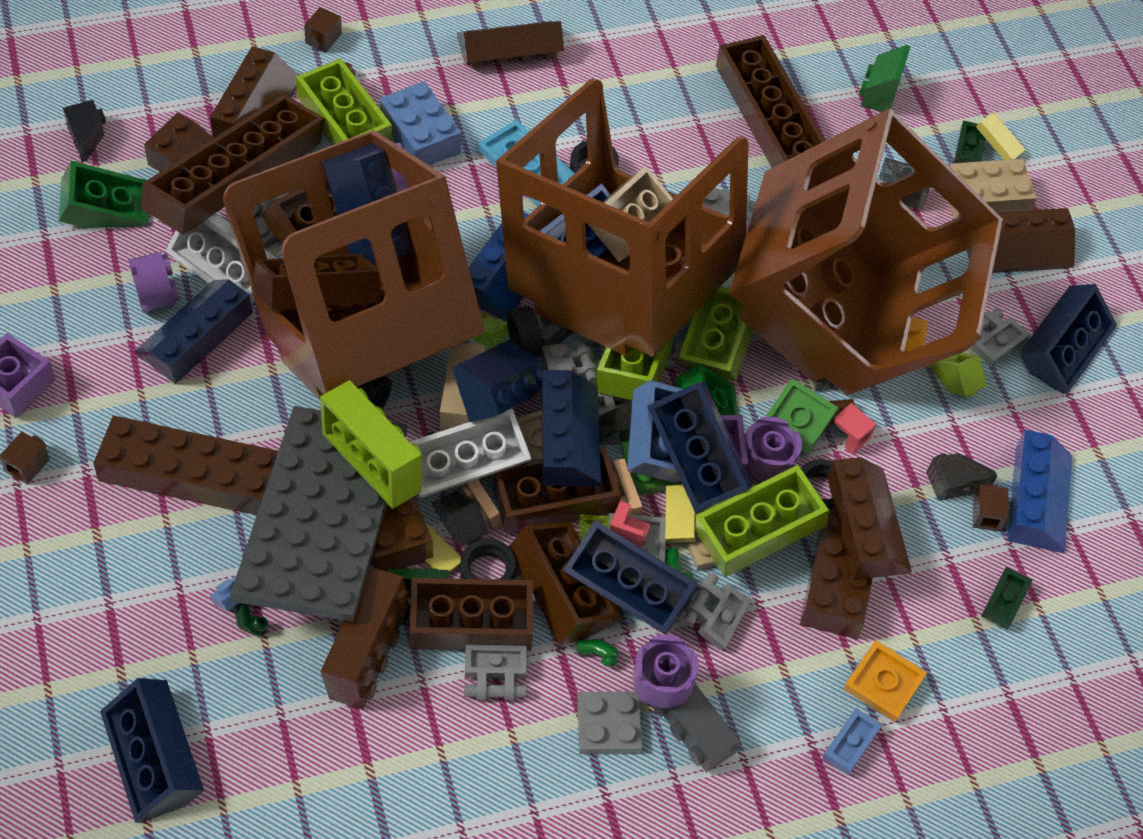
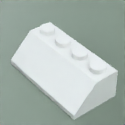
[166,213,277,304]
[410,408,532,498]

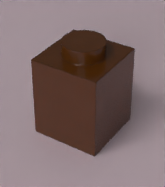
[304,7,342,52]
[0,431,50,485]
[973,484,1008,532]

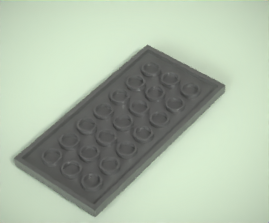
[230,406,407,622]

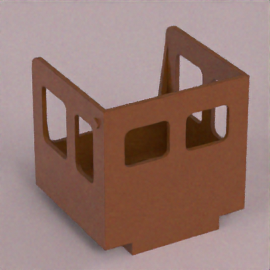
[496,78,749,357]
[729,108,1003,396]
[223,130,485,400]

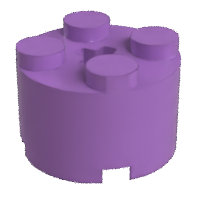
[128,252,180,313]
[745,417,802,482]
[632,635,699,708]

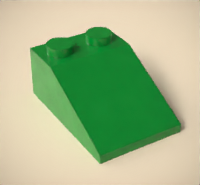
[58,161,148,228]

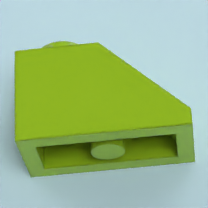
[929,352,987,397]

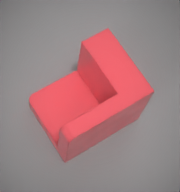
[833,403,876,454]
[610,501,650,549]

